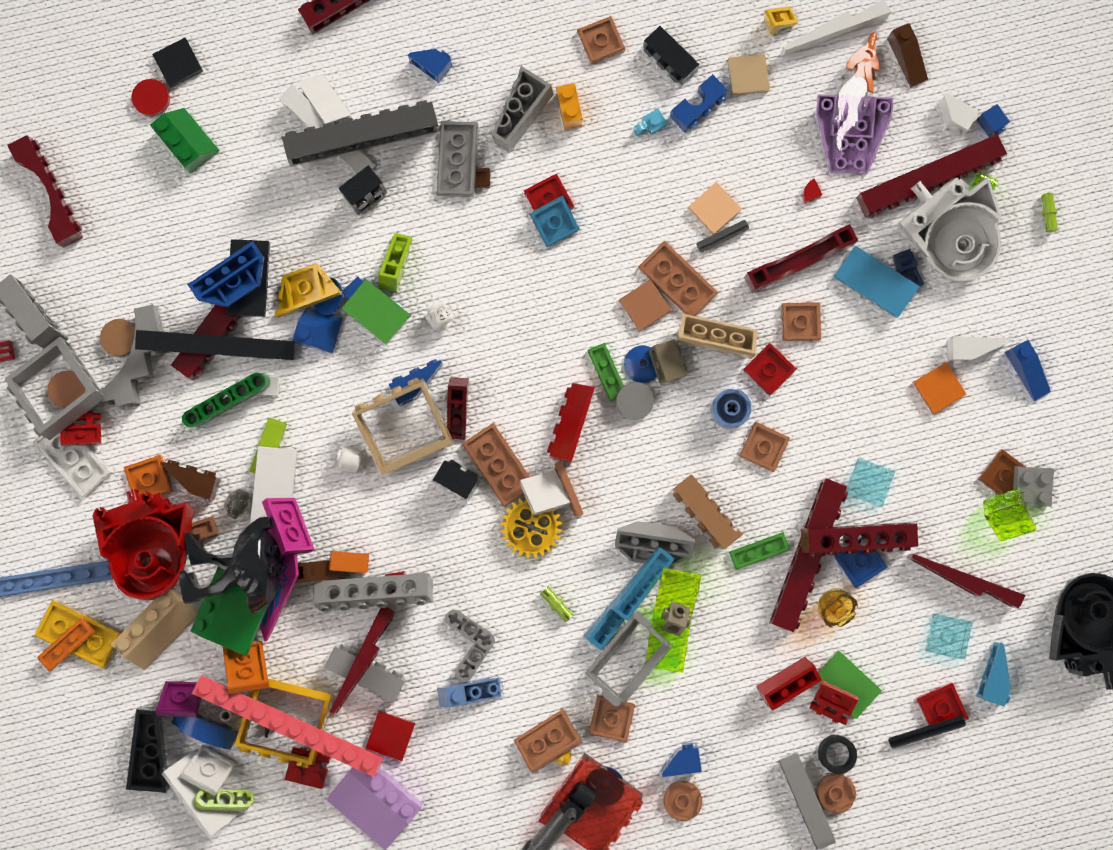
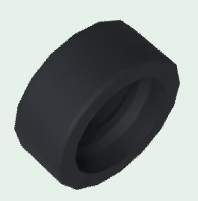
[818,734,857,774]

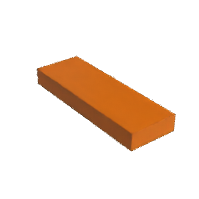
[37,617,96,672]

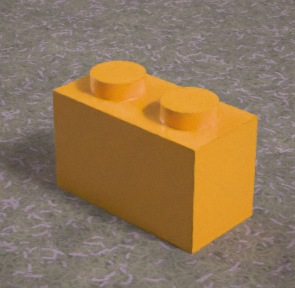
[556,83,583,130]

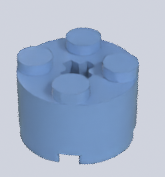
[710,389,751,430]

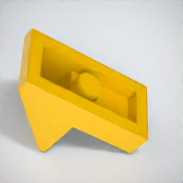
[764,6,798,36]

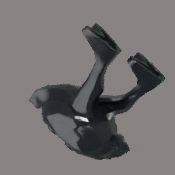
[179,516,283,614]

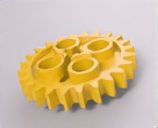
[500,498,562,559]

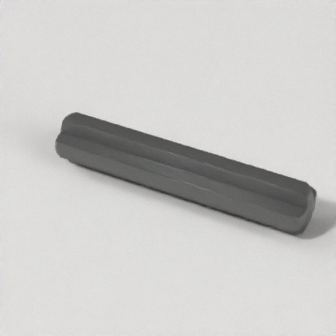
[696,220,749,253]

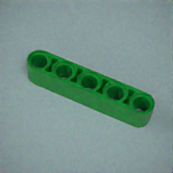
[182,372,270,427]

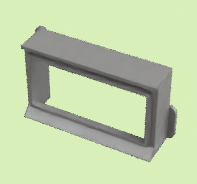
[584,611,673,706]

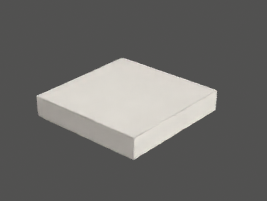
[519,470,570,516]
[180,745,236,796]

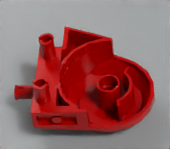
[92,489,193,601]

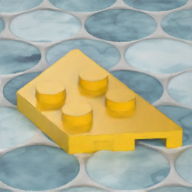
[274,263,342,318]

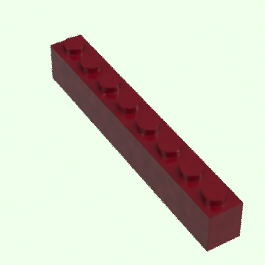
[856,134,1007,218]
[769,478,848,632]

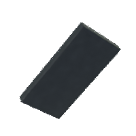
[226,239,270,318]

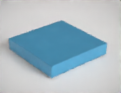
[529,196,580,247]

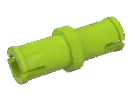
[1041,193,1059,233]
[540,586,574,623]

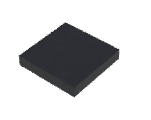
[152,37,203,88]

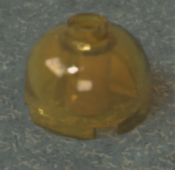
[817,588,858,628]

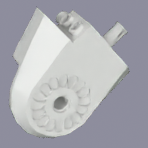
[898,177,1001,281]

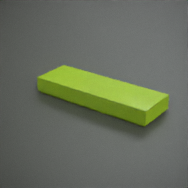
[249,417,287,474]

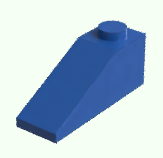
[1004,340,1051,401]

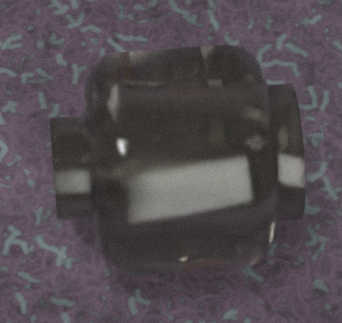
[223,489,252,519]

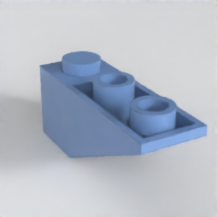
[437,677,502,708]

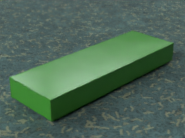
[587,342,623,402]
[729,532,790,570]

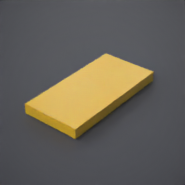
[34,600,122,669]

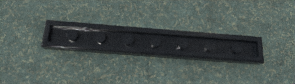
[135,330,295,360]

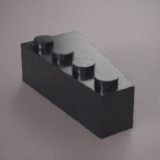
[126,706,170,793]

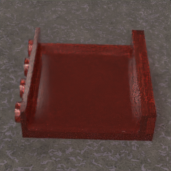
[538,752,643,850]

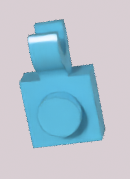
[633,108,668,136]

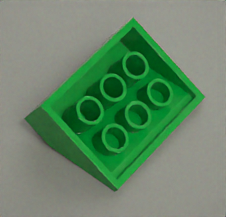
[190,566,268,656]

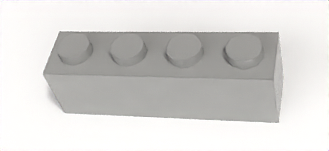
[324,644,407,702]

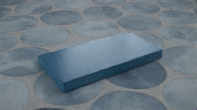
[834,245,920,319]

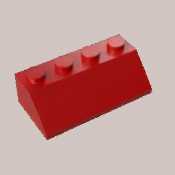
[547,383,595,464]

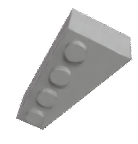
[491,66,554,153]
[0,274,69,349]

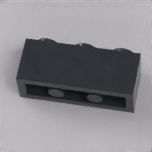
[643,26,700,86]

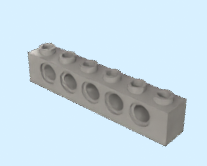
[313,573,434,612]

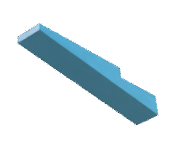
[583,547,674,651]

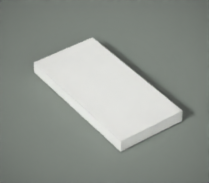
[32,433,113,499]
[250,446,297,523]
[162,750,241,838]

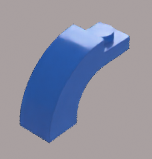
[171,713,239,750]

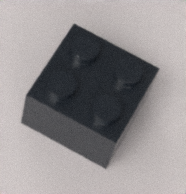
[338,165,387,215]
[433,459,480,501]

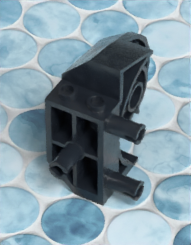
[1049,573,1113,690]

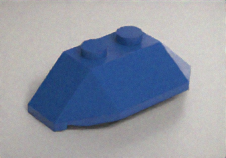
[187,241,264,307]

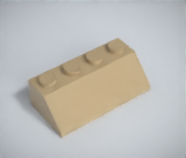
[676,314,758,359]
[111,588,198,670]

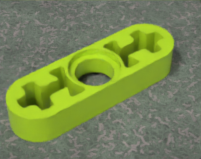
[194,789,254,811]

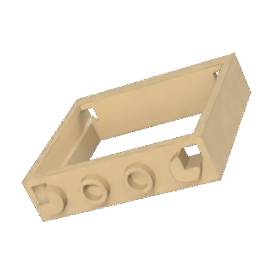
[352,378,453,476]

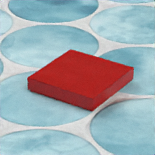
[523,173,574,211]
[743,343,797,396]
[916,682,969,725]
[365,710,416,761]

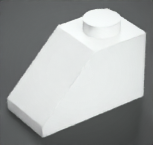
[939,92,979,136]

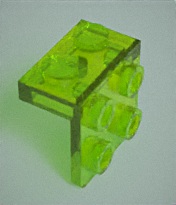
[983,488,1037,541]

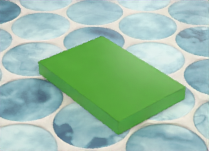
[342,279,411,345]
[817,650,882,719]

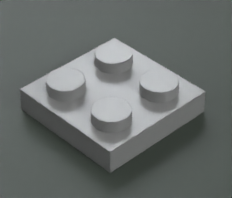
[1012,466,1054,507]

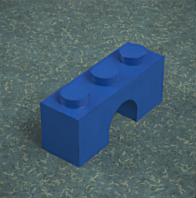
[669,74,728,133]

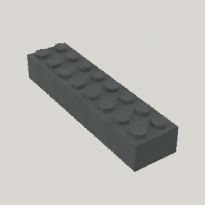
[281,100,438,166]

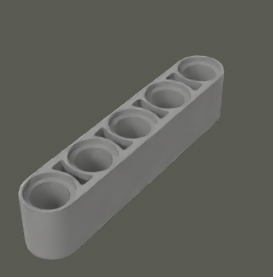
[778,752,836,850]

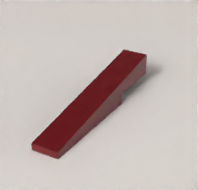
[907,554,1026,609]
[329,607,395,718]

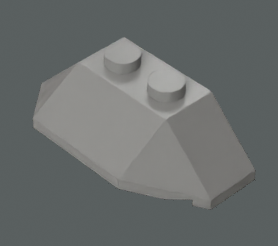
[614,521,695,567]

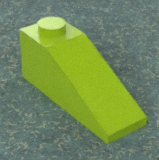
[378,233,413,294]

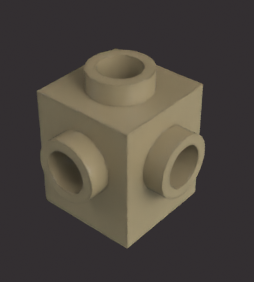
[661,601,691,637]

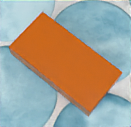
[328,551,369,573]

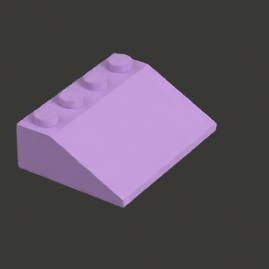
[326,767,423,850]

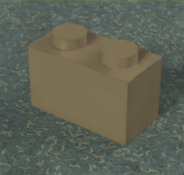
[648,339,687,385]

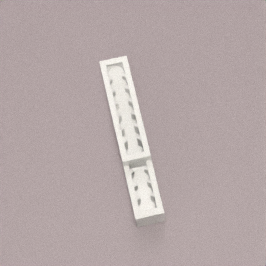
[781,0,892,57]
[279,85,376,174]

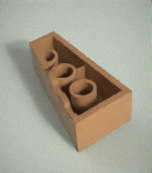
[672,474,743,550]

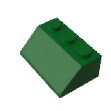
[150,108,220,174]

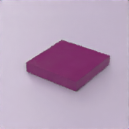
[156,681,202,717]

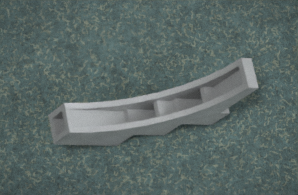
[87,304,166,412]

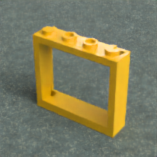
[234,678,334,768]

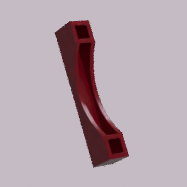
[7,135,83,248]
[744,224,859,294]

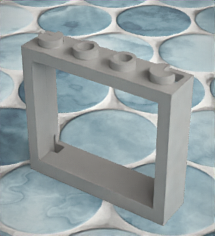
[5,337,105,440]

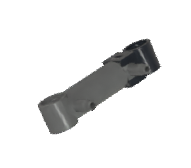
[522,781,597,850]

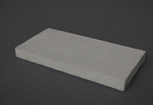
[436,121,479,197]

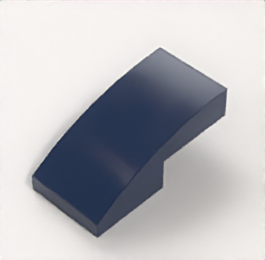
[892,248,924,287]

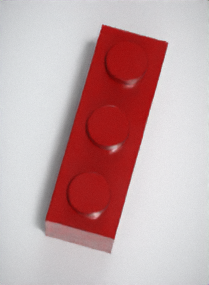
[756,657,822,711]

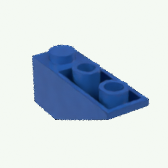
[388,359,443,407]

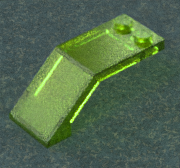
[644,568,702,673]

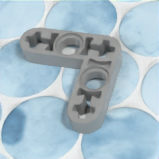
[445,610,495,682]

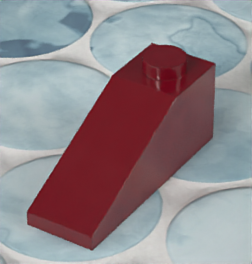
[447,377,469,440]

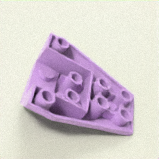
[816,94,894,174]

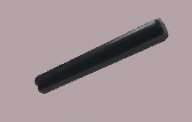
[888,716,966,749]

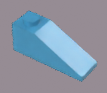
[976,642,1011,707]

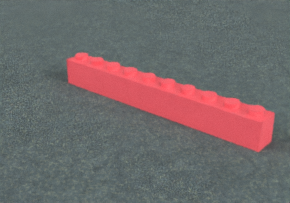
[192,675,384,777]

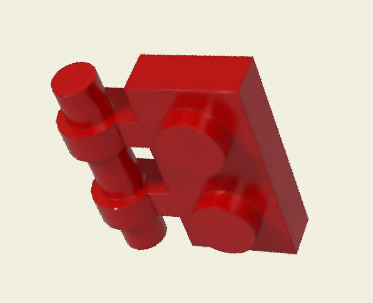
[60,411,102,446]
[809,680,859,726]
[284,747,331,789]

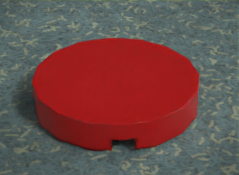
[131,79,170,117]

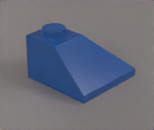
[292,308,343,354]

